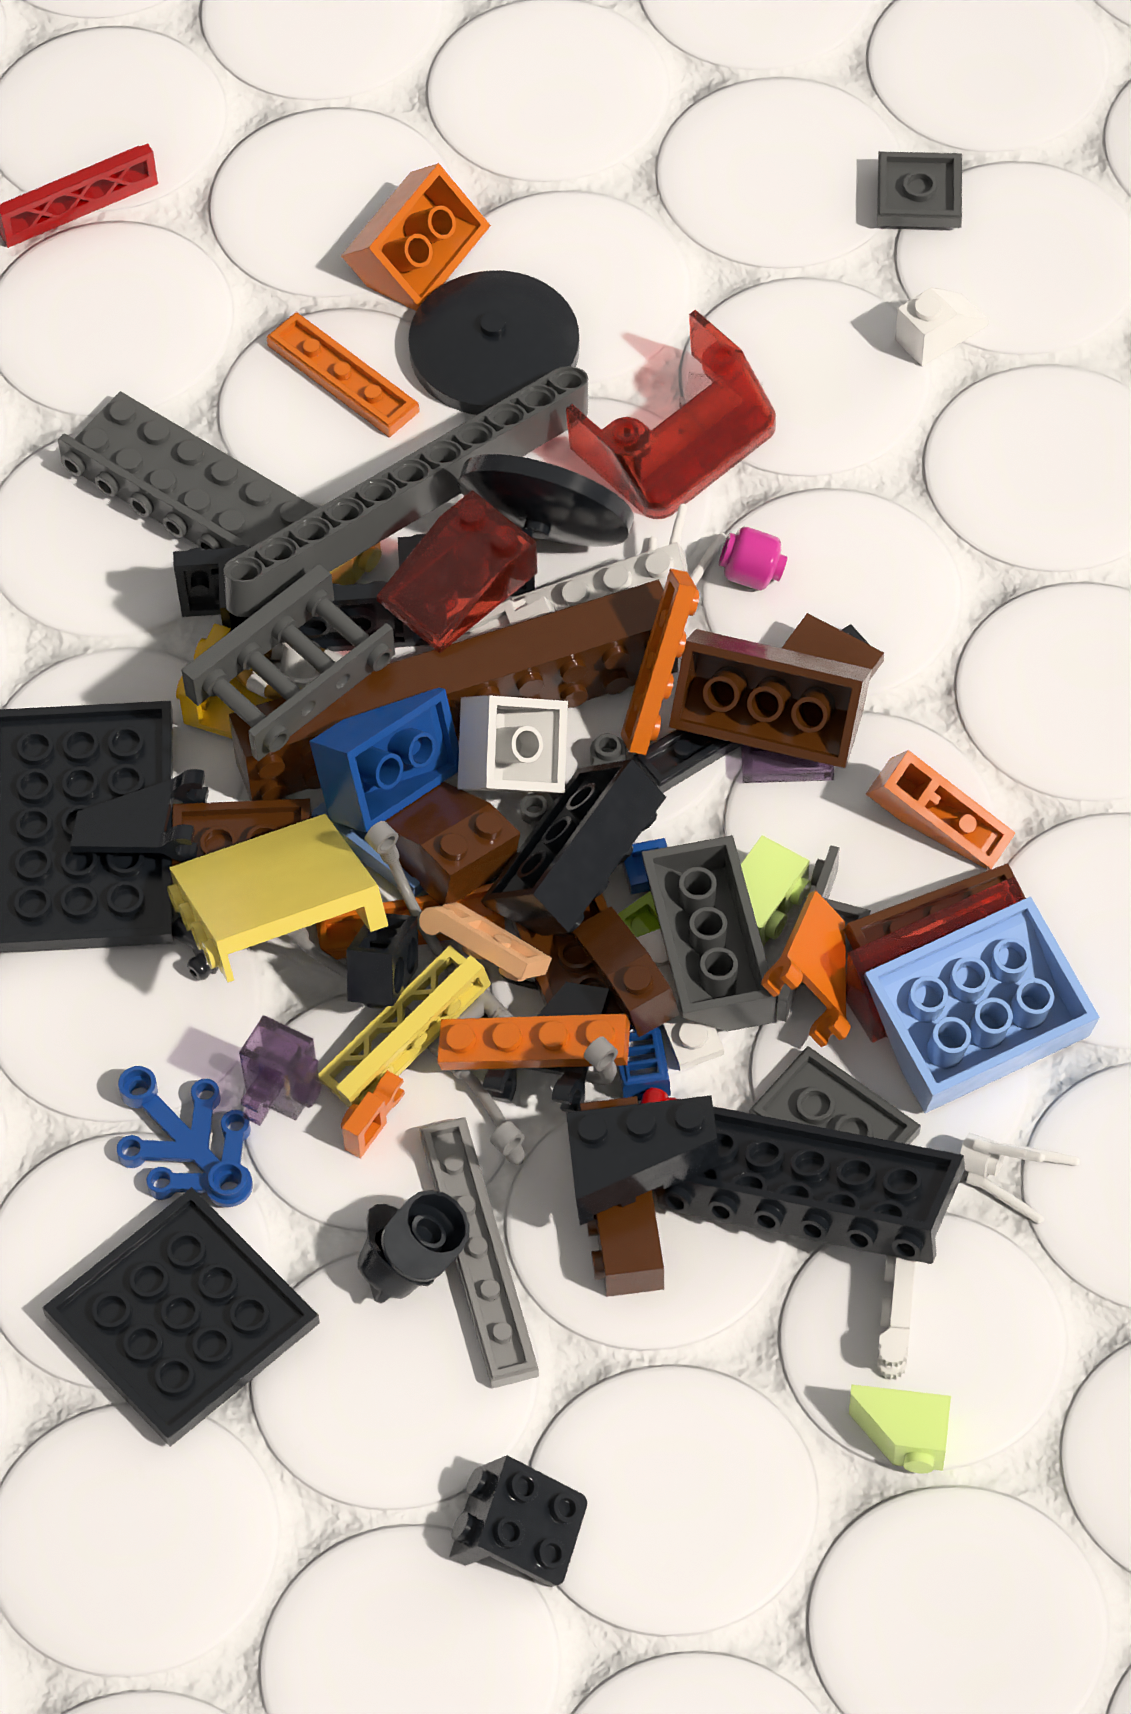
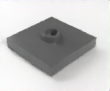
[877,151,962,228]

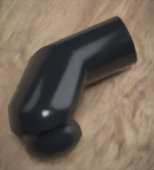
[172,917,219,980]

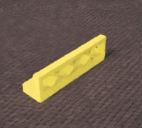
[316,945,491,1107]

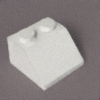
[458,695,568,793]

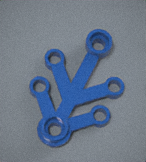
[117,1066,253,1207]

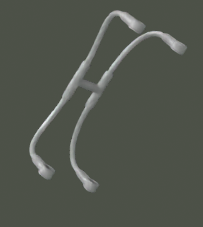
[286,821,618,1165]

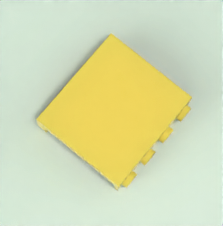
[167,814,389,982]

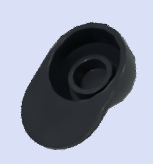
[381,1190,470,1282]

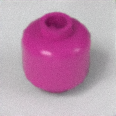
[719,527,787,590]

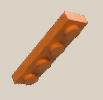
[620,568,699,755]
[437,1014,630,1070]

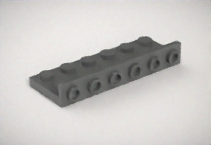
[58,391,318,549]

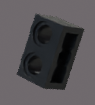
[346,913,418,1009]

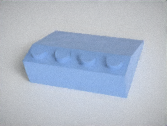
[864,896,1100,1113]

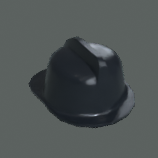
[357,1204,434,1304]

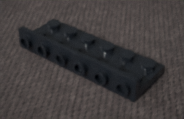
[656,1106,965,1264]

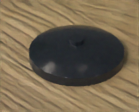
[408,270,580,415]
[458,454,634,547]

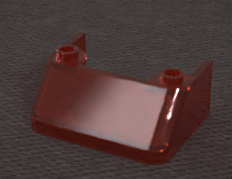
[566,310,776,519]

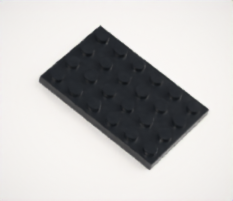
[0,701,173,953]

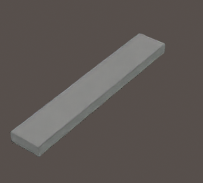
[419,1117,539,1389]

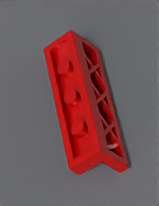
[0,143,158,248]

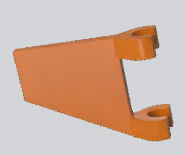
[761,890,851,1047]

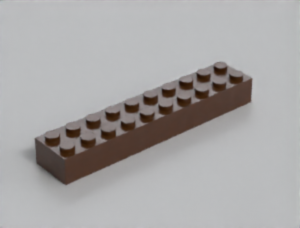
[228,579,678,801]

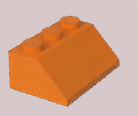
[341,163,491,311]

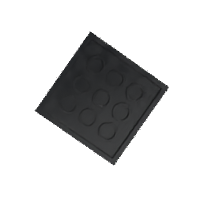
[42,1187,320,1447]

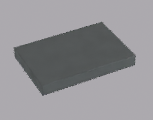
[749,1046,921,1144]

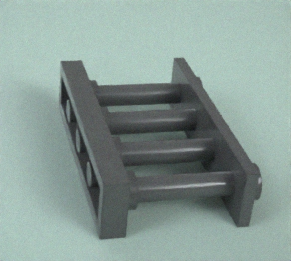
[181,564,395,761]

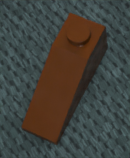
[572,906,680,1037]

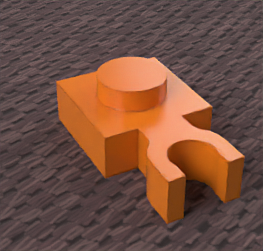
[341,1070,405,1159]

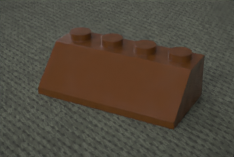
[669,629,872,768]

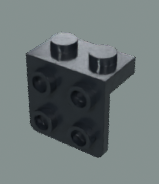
[449,1455,587,1587]

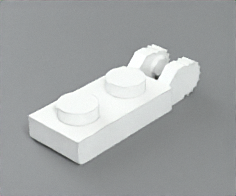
[877,1255,916,1380]

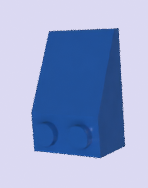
[309,687,459,833]

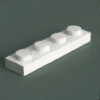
[512,542,688,611]

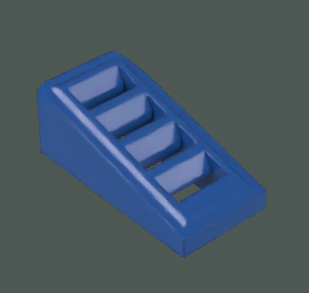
[618,1026,671,1101]

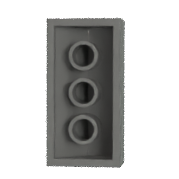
[642,835,776,1031]

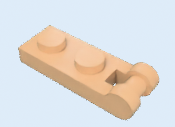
[419,902,552,981]

